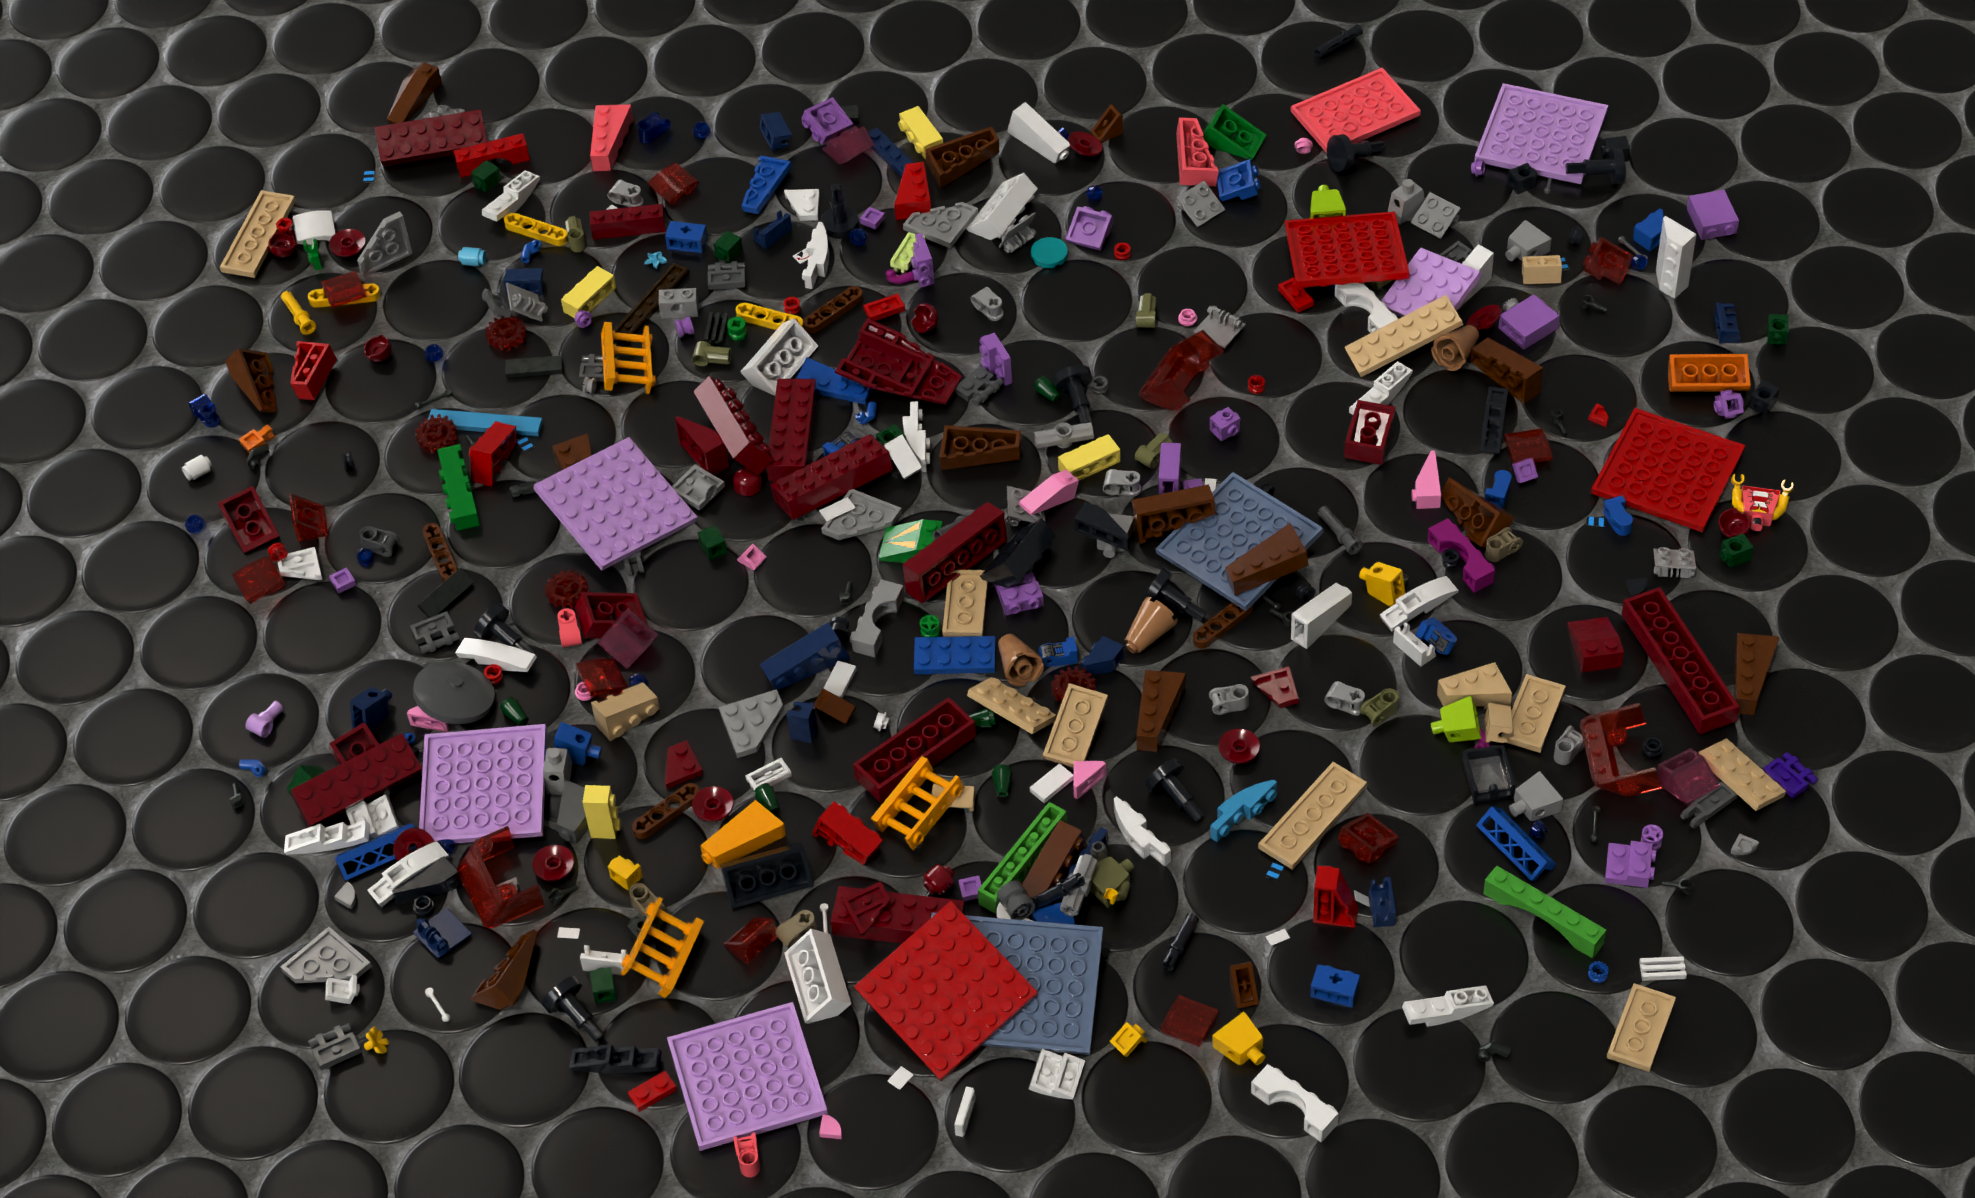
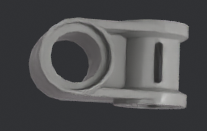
[607,180,644,207]
[971,287,1004,321]
[1103,469,1141,497]
[1324,681,1365,715]
[1209,684,1249,715]
[1554,725,1589,765]

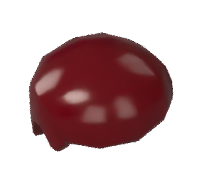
[268,233,297,258]
[911,303,939,333]
[364,335,392,362]
[733,467,762,496]
[1718,508,1751,538]

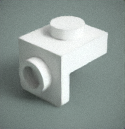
[325,975,360,1004]

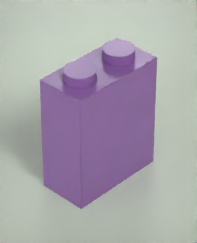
[1687,189,1739,240]
[1499,294,1559,350]
[1159,443,1181,494]

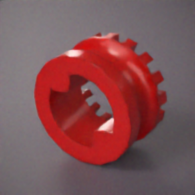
[1114,242,1131,261]
[783,297,801,315]
[1248,375,1265,394]
[268,543,288,562]
[484,664,503,684]

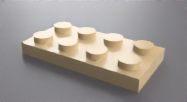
[942,570,988,637]
[1501,674,1566,753]
[967,677,1056,734]
[1043,683,1108,768]
[1696,738,1786,811]
[1607,983,1676,1072]

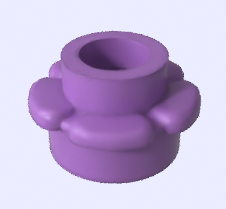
[1471,159,1485,177]
[574,310,592,328]

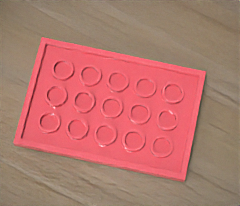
[1290,68,1421,153]

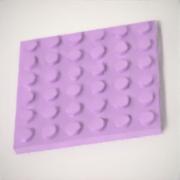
[1474,83,1608,184]
[533,437,697,571]
[419,724,547,845]
[667,1002,828,1151]

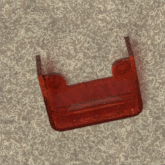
[1138,330,1224,411]
[1580,703,1662,796]
[457,826,544,928]

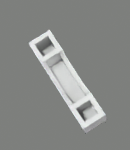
[1335,283,1398,333]
[1251,1064,1338,1142]

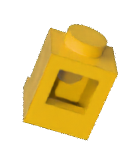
[608,855,643,891]

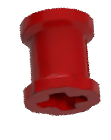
[276,218,296,238]

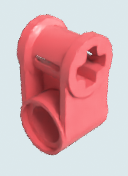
[558,608,582,648]
[733,1133,760,1177]

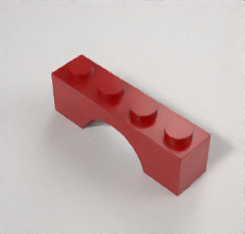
[453,133,530,178]

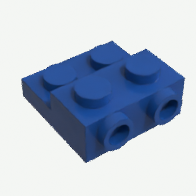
[1217,159,1261,202]

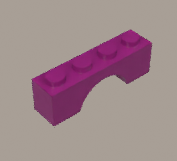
[1427,518,1495,593]

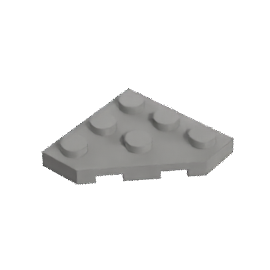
[903,202,978,248]
[357,211,413,277]
[821,489,902,540]
[719,689,783,758]
[280,927,372,983]

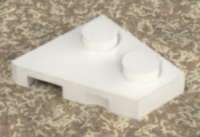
[784,189,820,221]
[277,547,323,580]

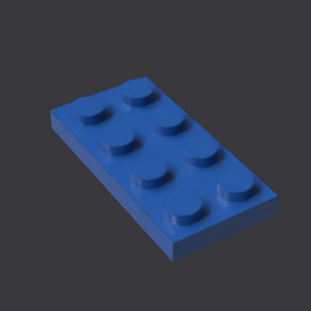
[914,636,995,674]

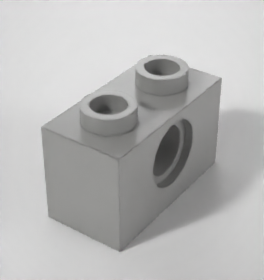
[659,288,699,319]

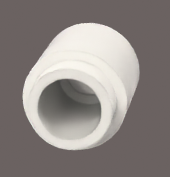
[182,455,212,481]

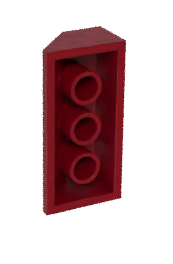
[590,204,666,240]

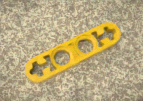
[504,213,568,246]
[308,283,381,308]
[735,303,804,330]

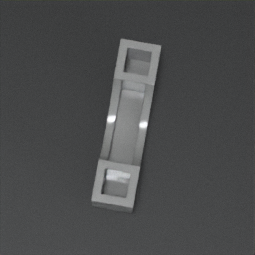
[850,580,904,657]

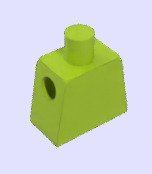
[1310,185,1346,218]
[1431,696,1482,742]

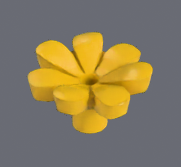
[364,1026,389,1054]

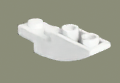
[482,170,540,222]
[802,222,829,289]
[1349,361,1413,415]
[903,401,930,472]
[1380,576,1458,632]
[1114,796,1171,866]
[367,841,450,908]
[1402,985,1494,1027]

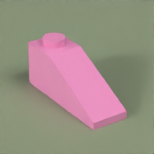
[1411,450,1441,509]
[1019,470,1079,516]

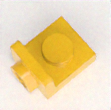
[1109,1022,1148,1057]

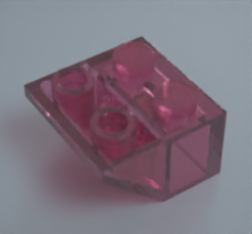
[822,126,874,165]
[597,608,658,669]
[1657,748,1719,803]

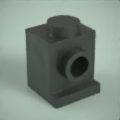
[627,915,660,947]

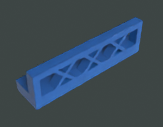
[1476,806,1556,882]
[334,823,417,881]

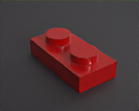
[1278,277,1314,313]
[863,293,905,321]
[627,1071,677,1112]

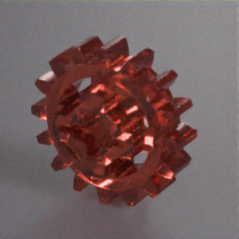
[485,316,526,350]
[415,414,457,453]
[545,569,588,609]
[1052,666,1096,704]

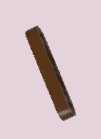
[803,286,863,334]
[422,523,457,582]
[1193,603,1254,649]
[632,783,700,839]

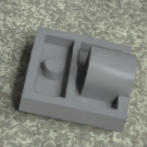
[672,465,725,511]

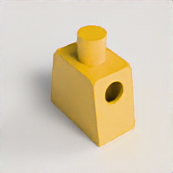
[1359,562,1406,607]
[1213,1011,1265,1065]

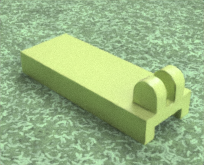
[890,232,925,274]

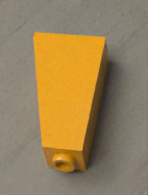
[700,800,786,869]

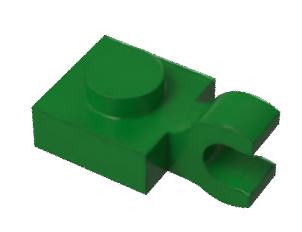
[303,239,322,270]

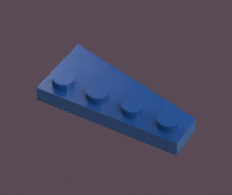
[741,155,792,214]
[796,357,872,405]

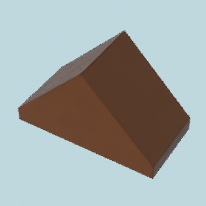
[1090,104,1123,143]
[814,688,856,725]
[1230,962,1259,1008]

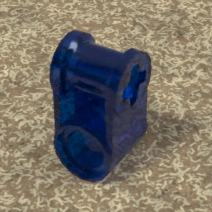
[637,111,671,144]
[188,393,221,428]

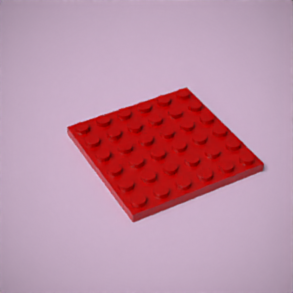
[1285,211,1409,288]
[1591,408,1745,532]
[854,901,1038,1081]

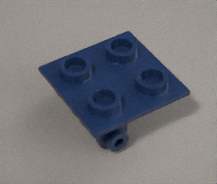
[413,907,472,959]

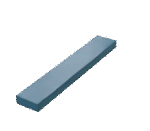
[427,409,543,436]

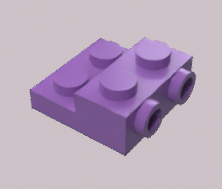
[802,97,853,145]
[1065,206,1114,251]
[911,233,934,287]
[979,332,1012,386]
[995,571,1044,615]
[1605,841,1656,888]

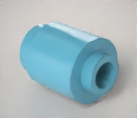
[458,247,486,267]

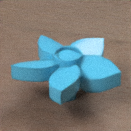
[645,252,667,269]

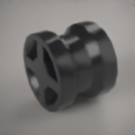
[829,617,849,641]

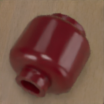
[923,864,954,895]

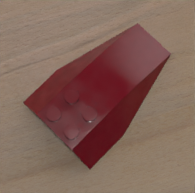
[835,318,962,405]

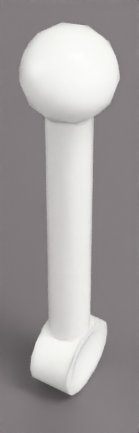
[820,903,829,933]
[425,988,450,1022]

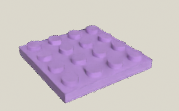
[1381,248,1482,317]

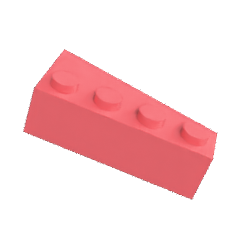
[590,104,634,171]
[1176,118,1219,186]

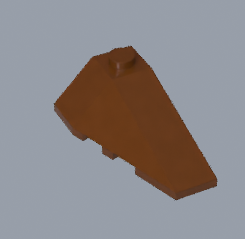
[387,62,442,124]
[225,348,276,413]
[1441,477,1515,548]
[470,929,537,1010]

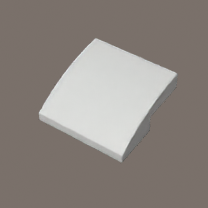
[293,211,335,245]
[346,794,400,841]
[1028,1049,1085,1099]

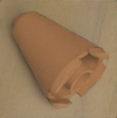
[1431,325,1479,371]
[1124,597,1178,653]
[998,634,1044,686]

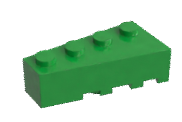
[437,444,480,531]

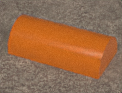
[1668,354,1751,392]

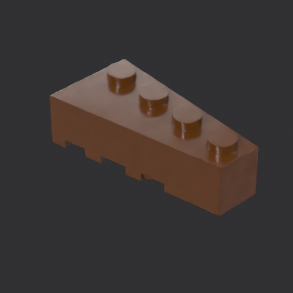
[1225,523,1309,596]

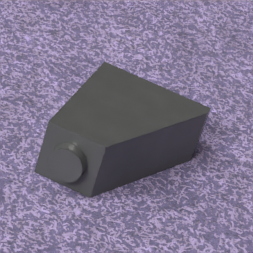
[557,780,588,843]

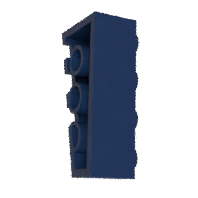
[759,622,851,691]

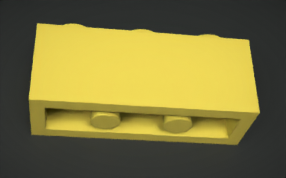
[898,106,943,159]
[561,266,616,318]
[1058,434,1121,480]
[583,785,621,839]

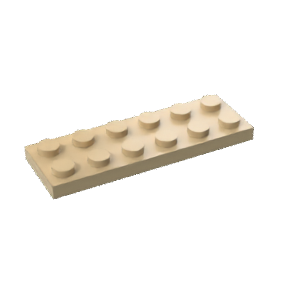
[220,190,296,278]
[1344,295,1463,377]
[1258,762,1367,870]

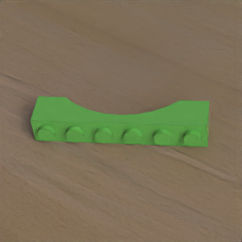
[1483,866,1606,959]

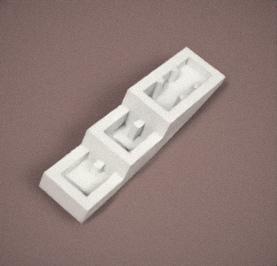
[455,638,537,672]
[284,820,370,855]

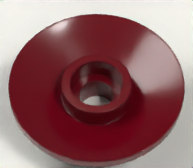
[1068,131,1102,156]
[329,229,366,257]
[1467,304,1502,330]
[1218,729,1260,764]
[692,786,734,822]
[393,828,434,862]
[532,845,574,881]

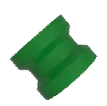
[727,317,747,340]
[920,615,941,637]

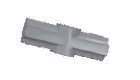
[1034,422,1094,448]
[1060,854,1097,917]

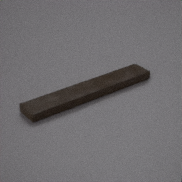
[614,263,689,345]

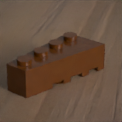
[926,126,999,189]
[1470,338,1543,404]
[939,425,1023,470]
[552,433,592,471]
[1132,484,1216,544]
[1734,633,1779,715]
[1136,670,1186,752]
[1022,820,1087,908]

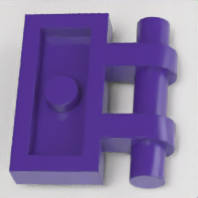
[1763,752,1818,799]

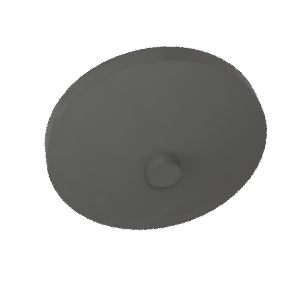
[413,662,495,724]

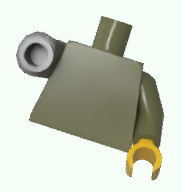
[1090,841,1134,908]

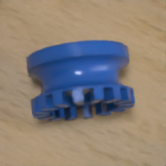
[1588,961,1609,983]

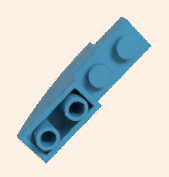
[1210,780,1277,842]

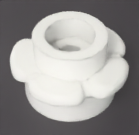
[873,712,889,732]

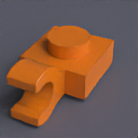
[239,425,275,454]

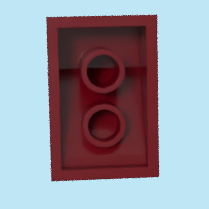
[1344,400,1396,465]
[675,416,729,475]
[218,486,280,554]
[575,592,647,638]
[1567,617,1624,672]
[329,722,379,765]

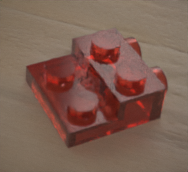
[1583,237,1633,285]
[1337,813,1399,864]

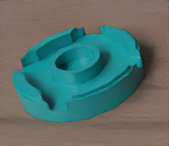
[1031,237,1068,268]

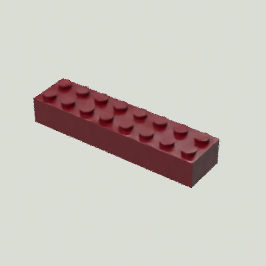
[1622,587,1740,734]

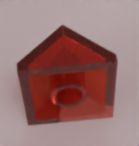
[289,493,328,542]
[724,917,777,964]

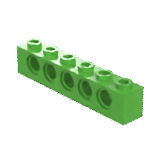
[978,802,1067,914]

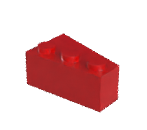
[894,162,931,220]
[290,341,337,400]
[469,421,517,487]
[812,801,883,865]
[1313,866,1359,928]

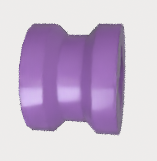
[675,316,694,338]
[1641,825,1663,851]

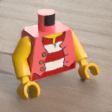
[1731,474,1794,531]

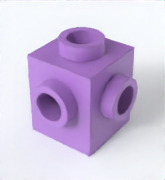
[1714,390,1744,419]
[1210,407,1241,442]

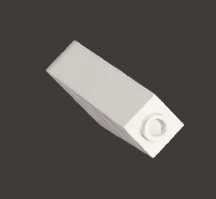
[1007,102,1070,164]
[1457,244,1494,310]
[1291,583,1352,649]

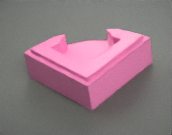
[819,1114,842,1139]

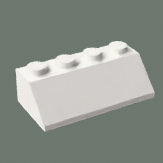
[966,173,1038,240]
[1656,216,1696,299]
[741,318,818,396]
[784,929,851,1024]

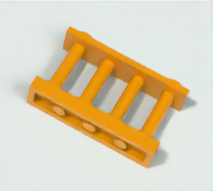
[601,322,655,394]
[871,756,965,850]
[620,897,704,998]

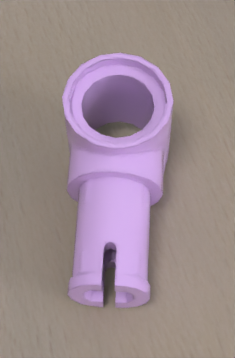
[245,701,283,738]

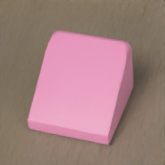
[737,544,767,570]

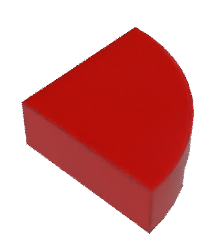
[1589,403,1609,427]

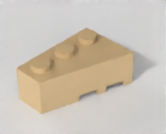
[1437,662,1512,709]
[591,683,660,741]

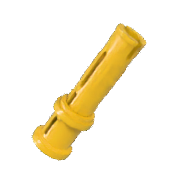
[281,291,316,335]

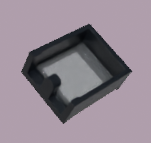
[1462,745,1515,803]

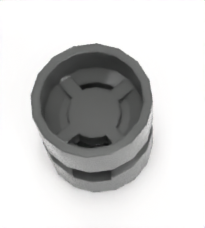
[997,880,1035,920]

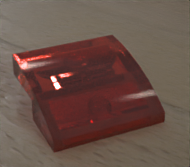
[647,162,699,205]
[321,271,367,308]
[1504,428,1553,464]
[232,556,286,604]
[576,658,628,697]
[1160,995,1219,1047]

